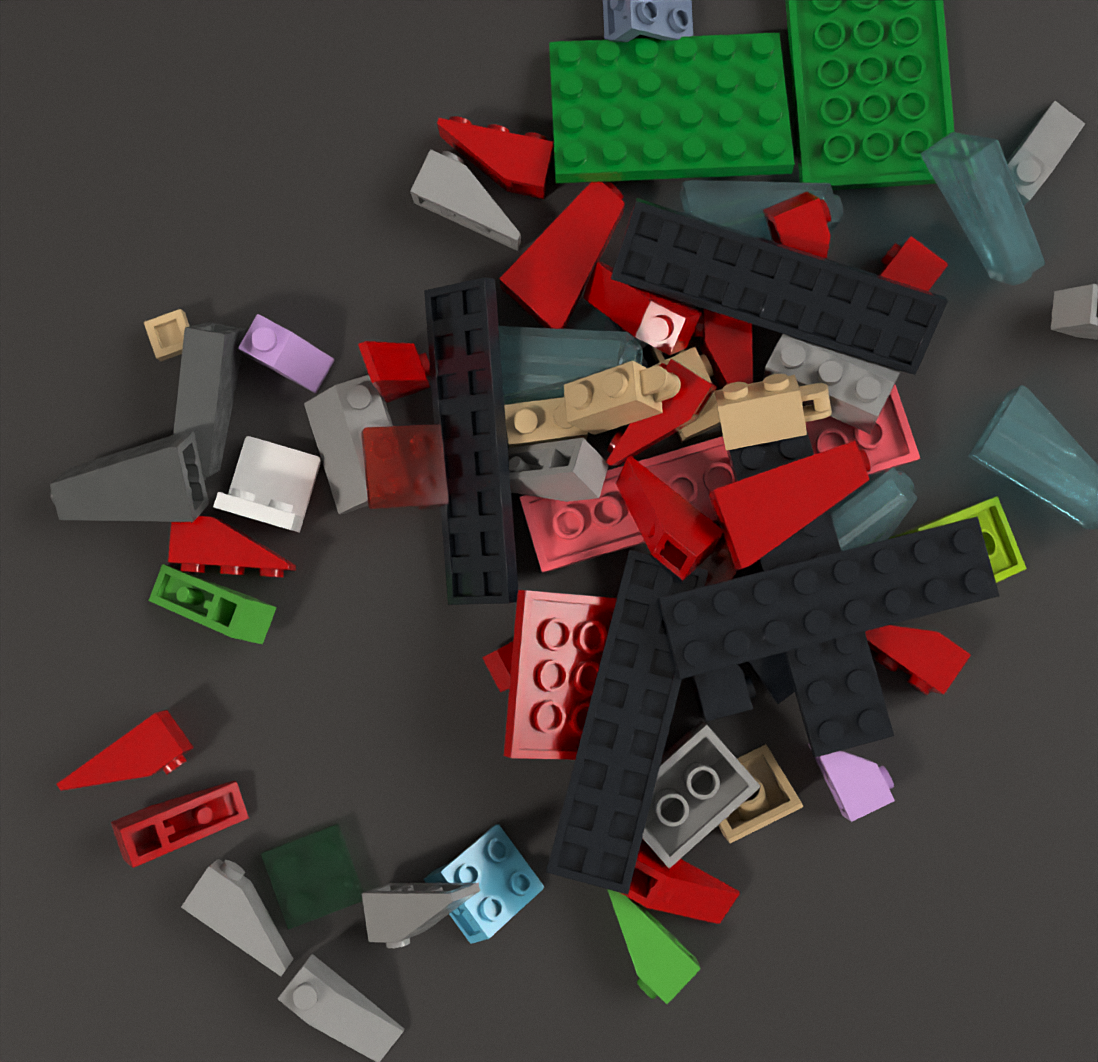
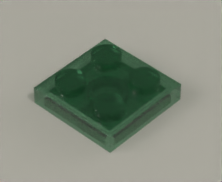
[261,823,364,930]

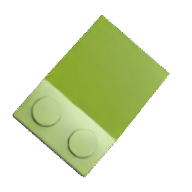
[885,496,1027,583]

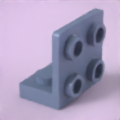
[603,0,693,42]

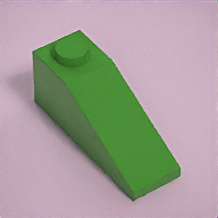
[148,564,277,645]
[607,889,701,1004]

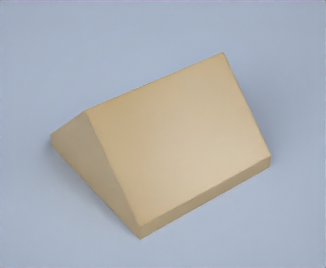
[718,744,803,843]

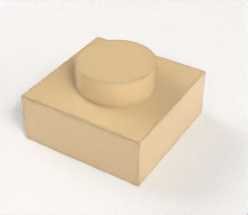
[144,309,189,361]

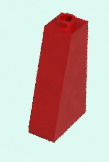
[499,182,625,340]
[709,441,871,570]

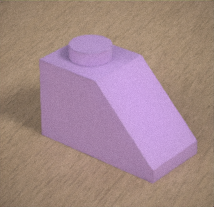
[238,314,335,393]
[808,744,895,822]

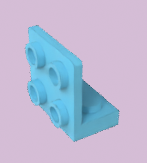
[424,825,544,944]

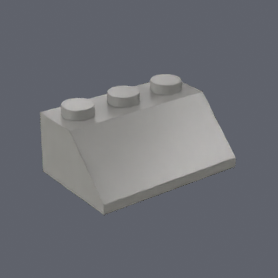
[763,334,901,434]
[304,374,414,515]
[642,721,761,868]

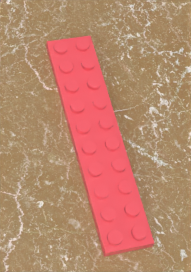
[519,384,921,574]

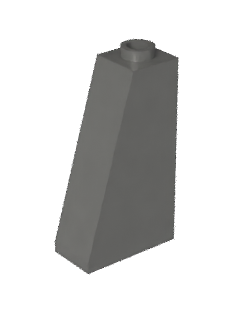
[173,322,247,480]
[50,431,209,522]

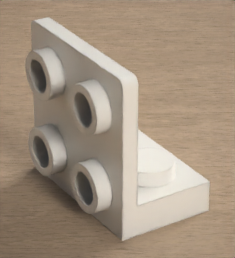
[213,436,321,533]

